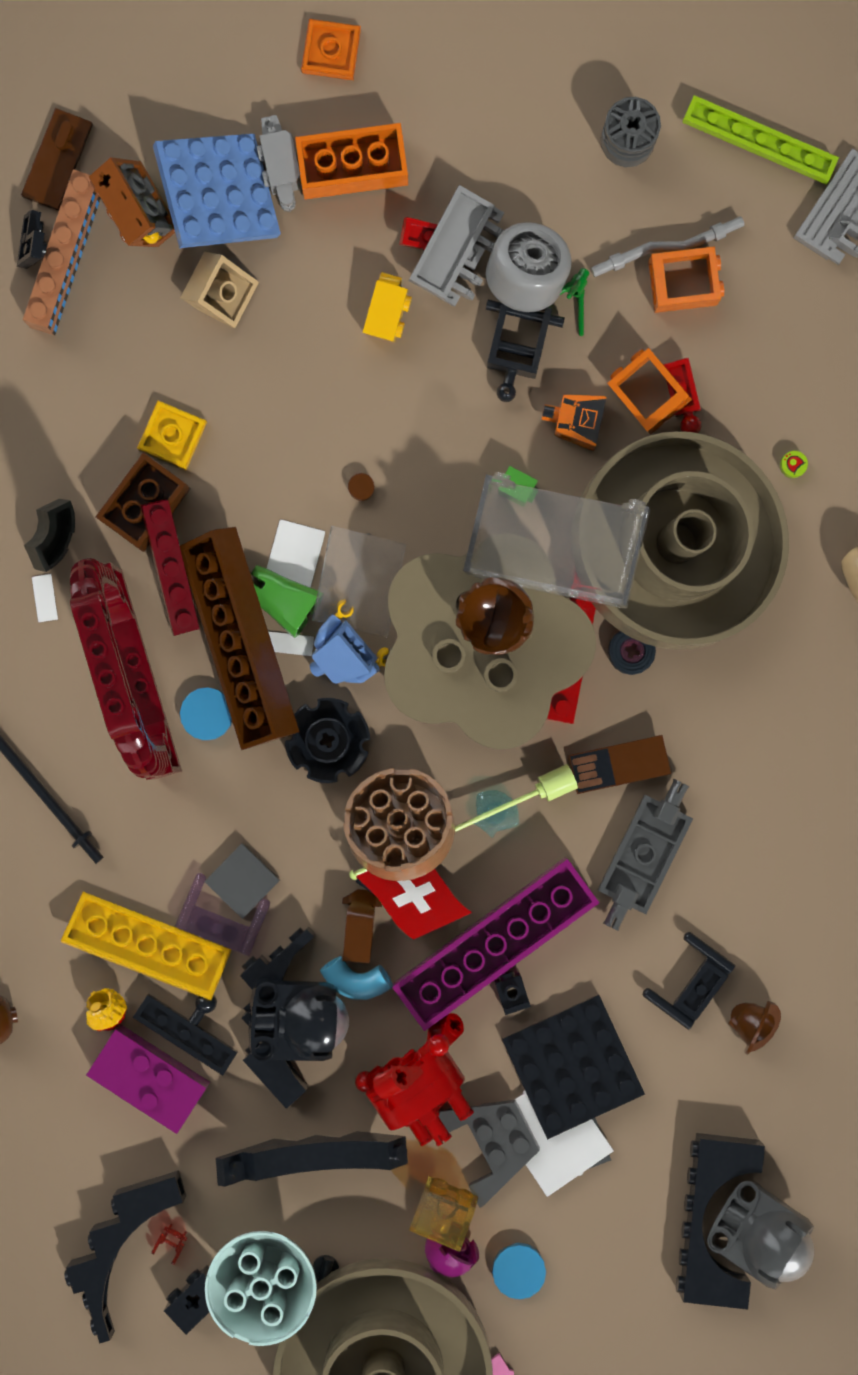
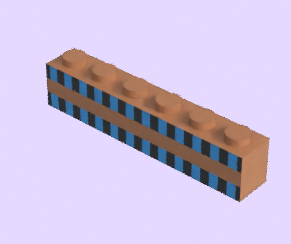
[23,169,101,336]

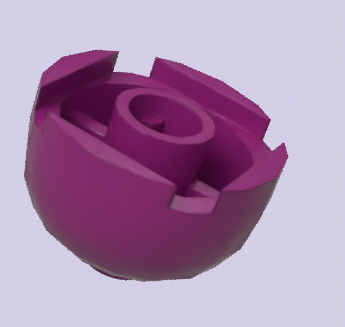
[425,1220,479,1278]

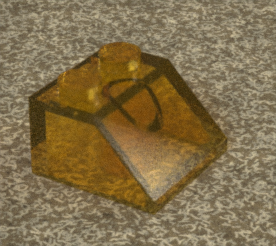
[409,1176,478,1252]

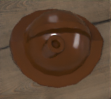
[728,1001,781,1055]

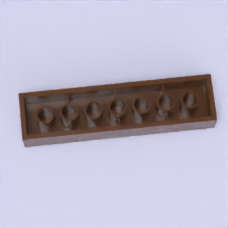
[180,527,299,751]

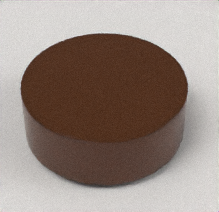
[348,473,375,501]

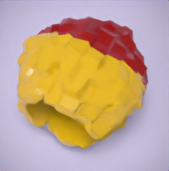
[86,988,127,1032]

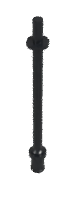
[0,735,104,864]

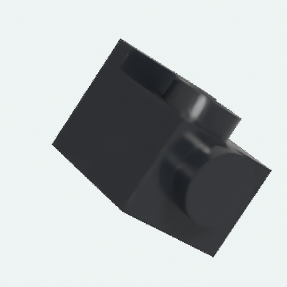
[494,971,531,1015]

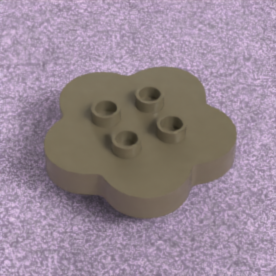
[384,534,596,749]

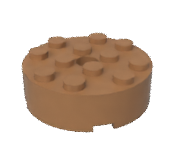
[343,768,455,881]

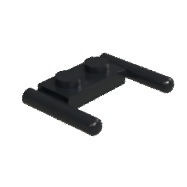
[642,932,736,1030]

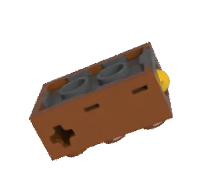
[89,157,175,247]

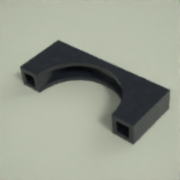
[676,1133,765,1310]

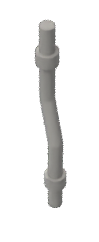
[591,216,744,277]

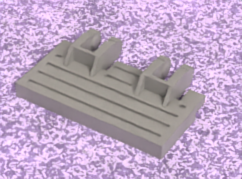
[794,148,858,265]
[408,185,504,307]

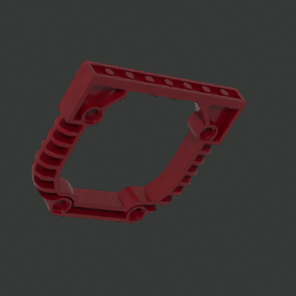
[70,558,182,780]

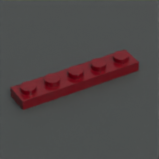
[140,499,199,636]

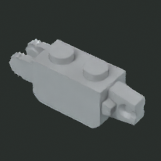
[256,115,302,212]

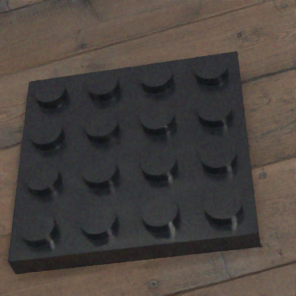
[502,994,645,1140]

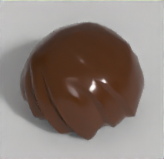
[456,577,534,655]

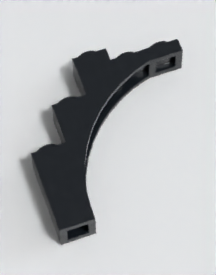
[240,927,316,1109]
[64,1170,186,1344]

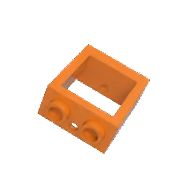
[648,246,724,313]
[607,348,692,435]

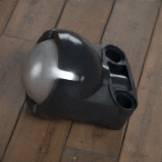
[248,978,349,1062]

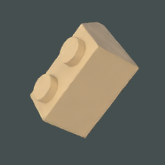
[180,251,259,328]

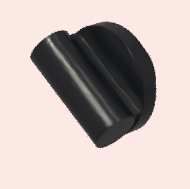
[313,1255,339,1282]

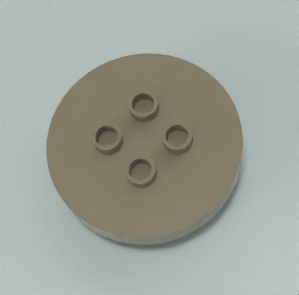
[572,431,789,649]
[273,1258,493,1375]

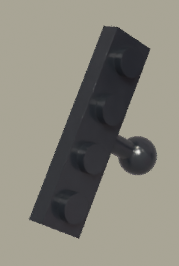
[133,994,238,1076]

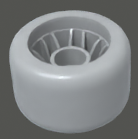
[486,222,572,312]

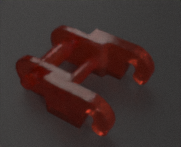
[151,1223,188,1265]

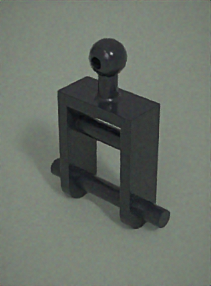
[486,299,565,402]

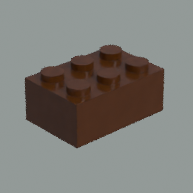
[95,453,191,552]

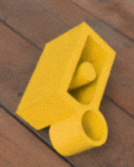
[362,272,412,343]

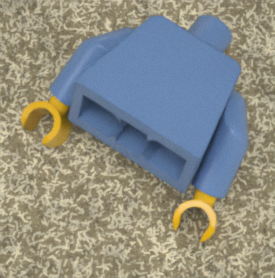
[310,599,390,684]

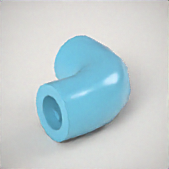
[319,956,393,1000]

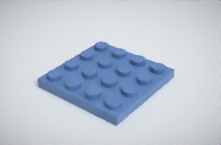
[153,134,281,248]

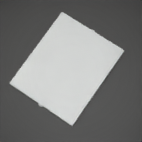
[514,1090,614,1197]

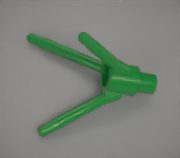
[560,268,590,336]

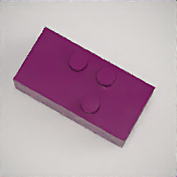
[86,1024,210,1134]

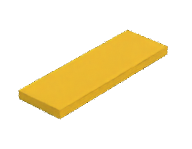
[61,892,232,1000]

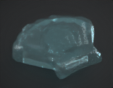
[474,790,519,838]

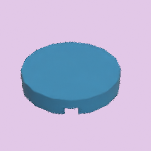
[180,687,232,740]
[492,1242,546,1300]

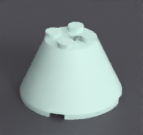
[205,1231,317,1346]

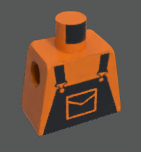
[541,395,606,451]

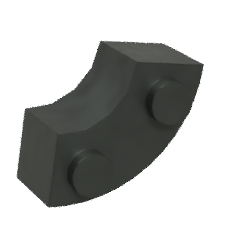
[24,499,75,572]

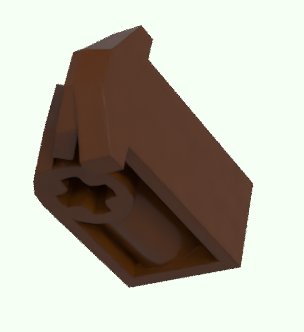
[342,889,382,963]

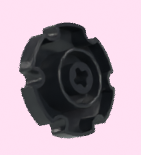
[285,698,371,783]

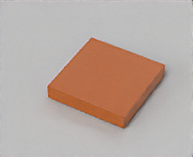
[301,19,361,81]

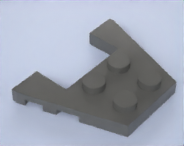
[438,1100,540,1208]

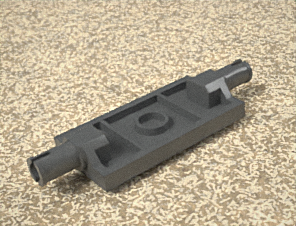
[597,779,693,931]

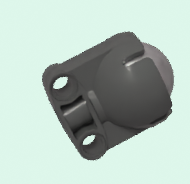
[707,1181,814,1290]

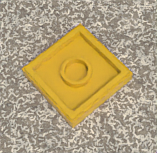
[137,400,207,470]

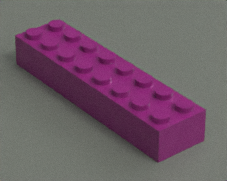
[392,857,599,1031]

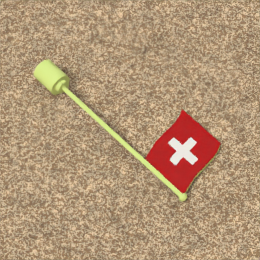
[349,764,578,940]

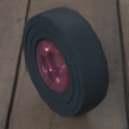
[608,631,656,675]

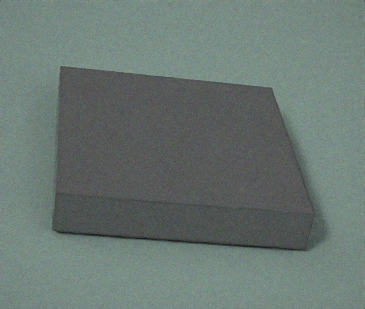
[204,843,280,919]

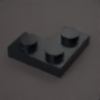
[16,210,47,269]

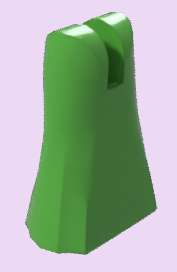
[251,565,323,638]

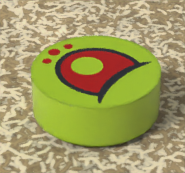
[780,451,808,478]

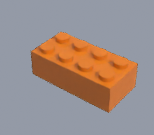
[295,123,408,200]

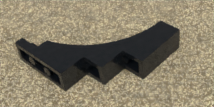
[215,1131,408,1187]

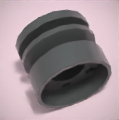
[601,97,661,167]

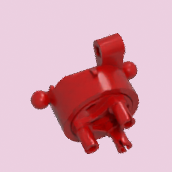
[355,1013,474,1146]

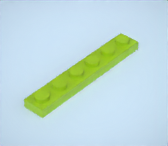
[682,95,839,185]

